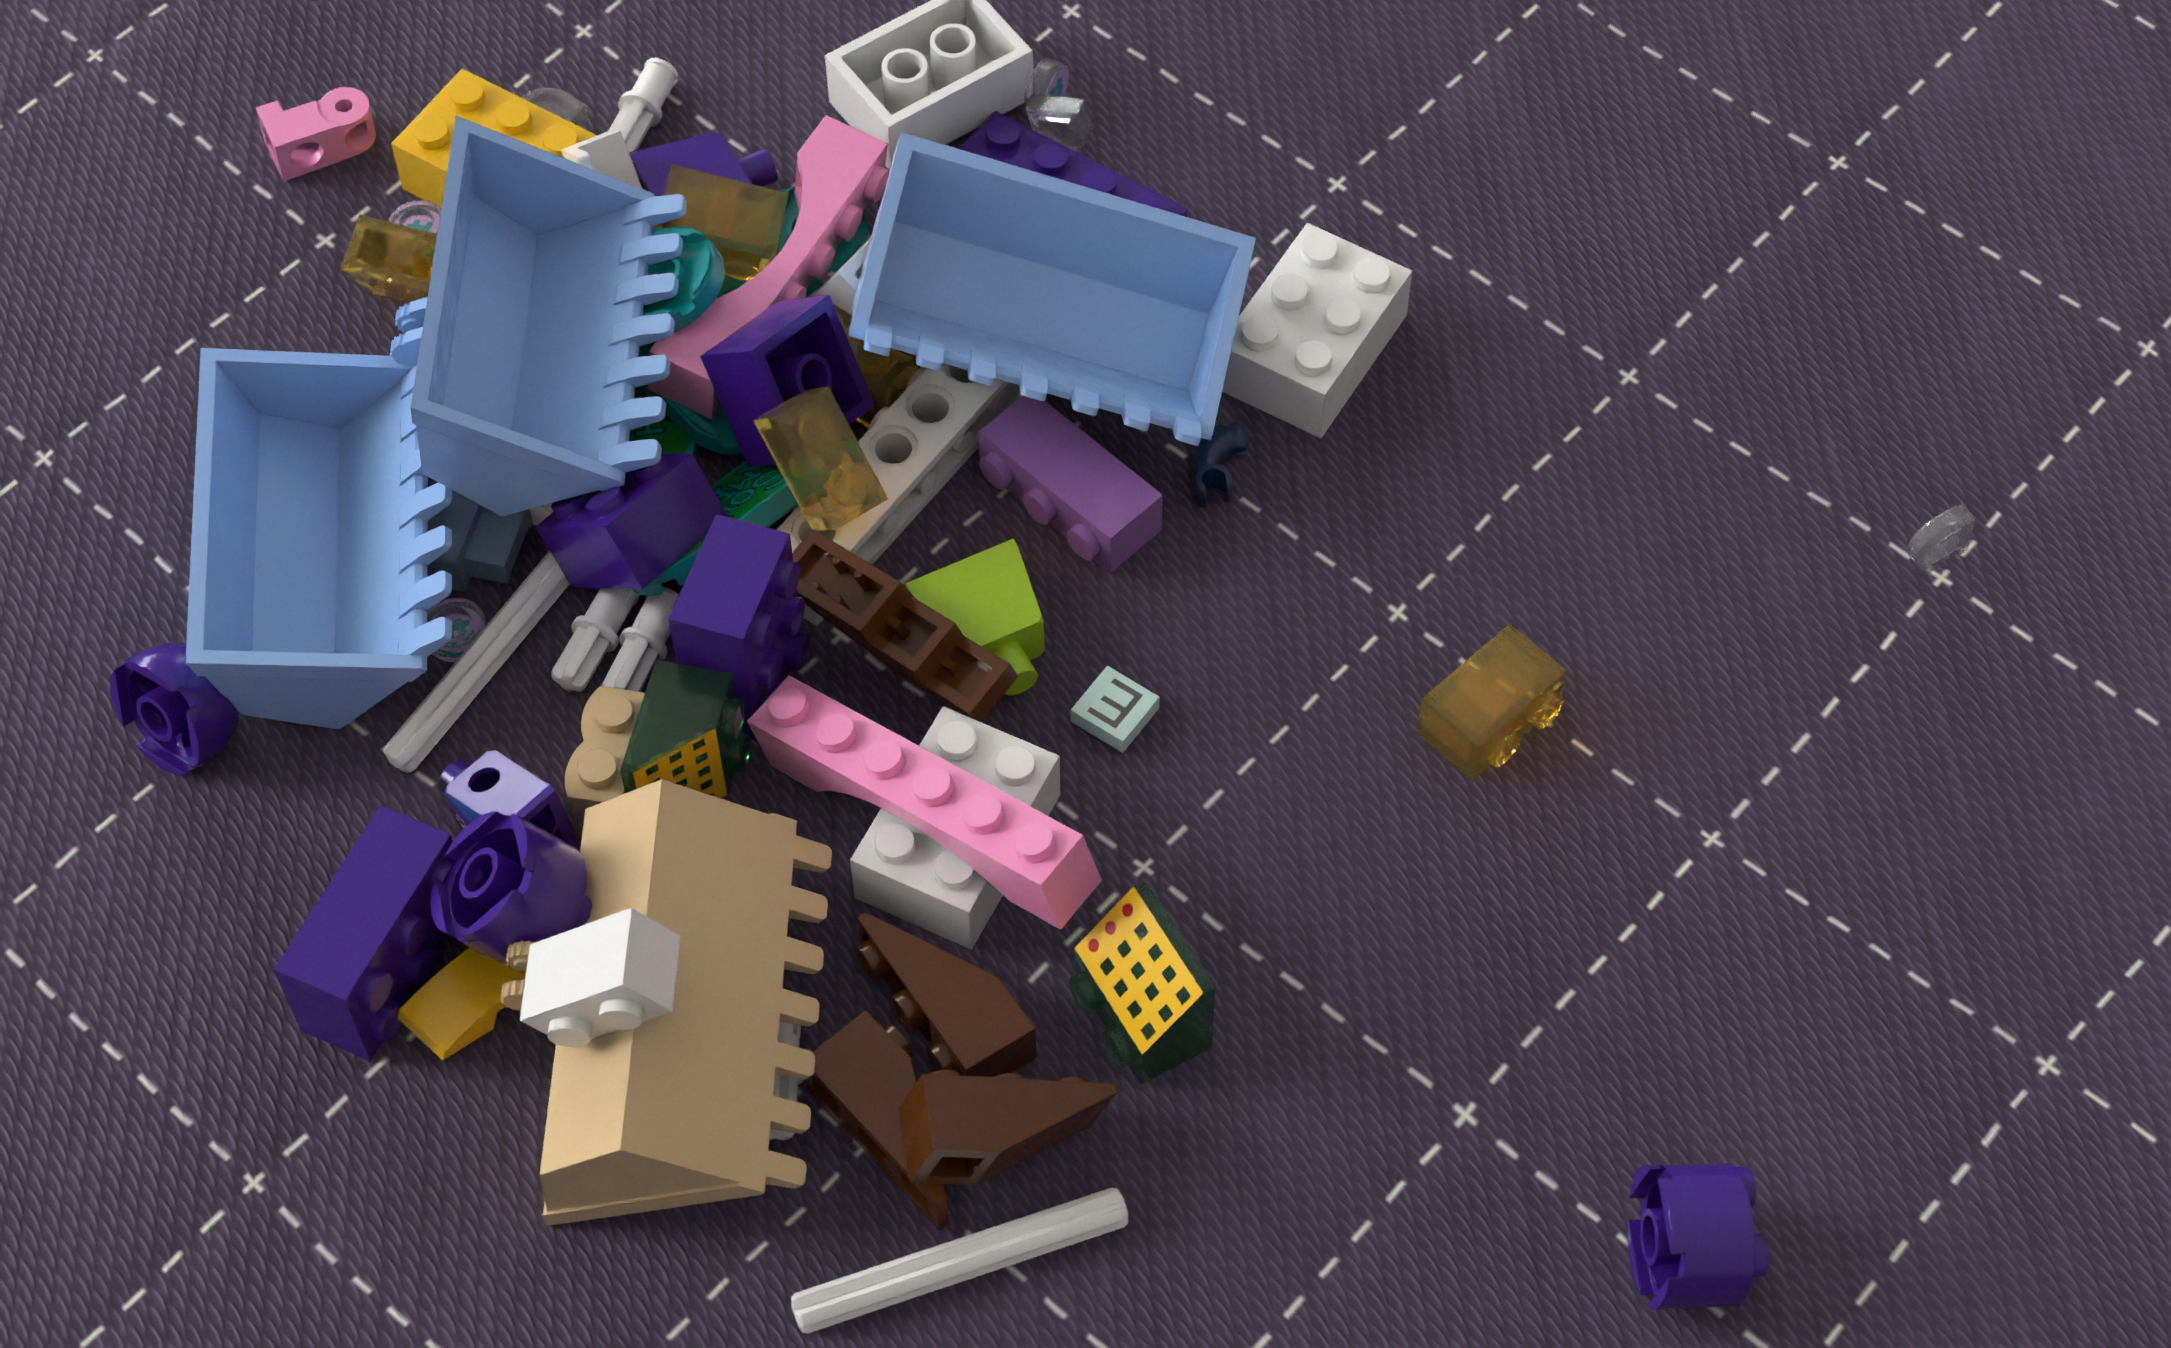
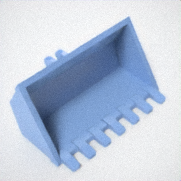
[390,116,687,517]
[849,132,1256,446]
[185,348,452,730]

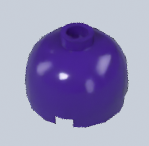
[110,643,239,775]

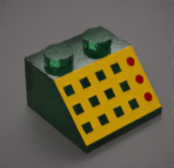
[620,659,751,798]
[1070,880,1215,1084]

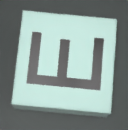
[1070,666,1160,753]

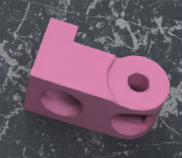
[256,87,376,182]

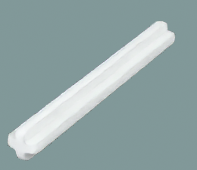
[383,551,569,773]
[791,1187,1128,1333]

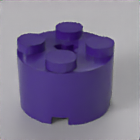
[431,811,592,973]
[1627,1163,1768,1309]

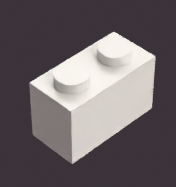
[520,908,681,1047]

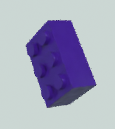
[668,514,810,742]
[273,805,453,1061]

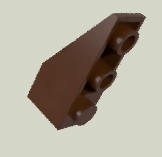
[855,912,1037,1077]
[899,1070,1118,1185]

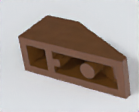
[805,1010,949,1231]

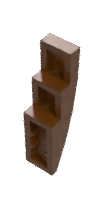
[793,529,1019,722]

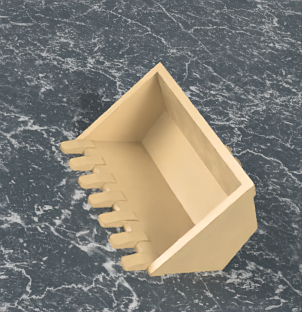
[500,779,832,1226]

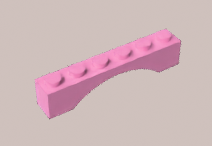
[648,115,890,420]
[747,675,1102,930]

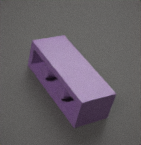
[978,396,1163,574]

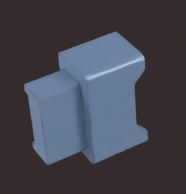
[427,477,533,592]

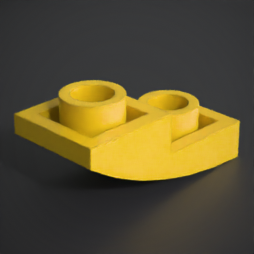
[397,947,526,1061]

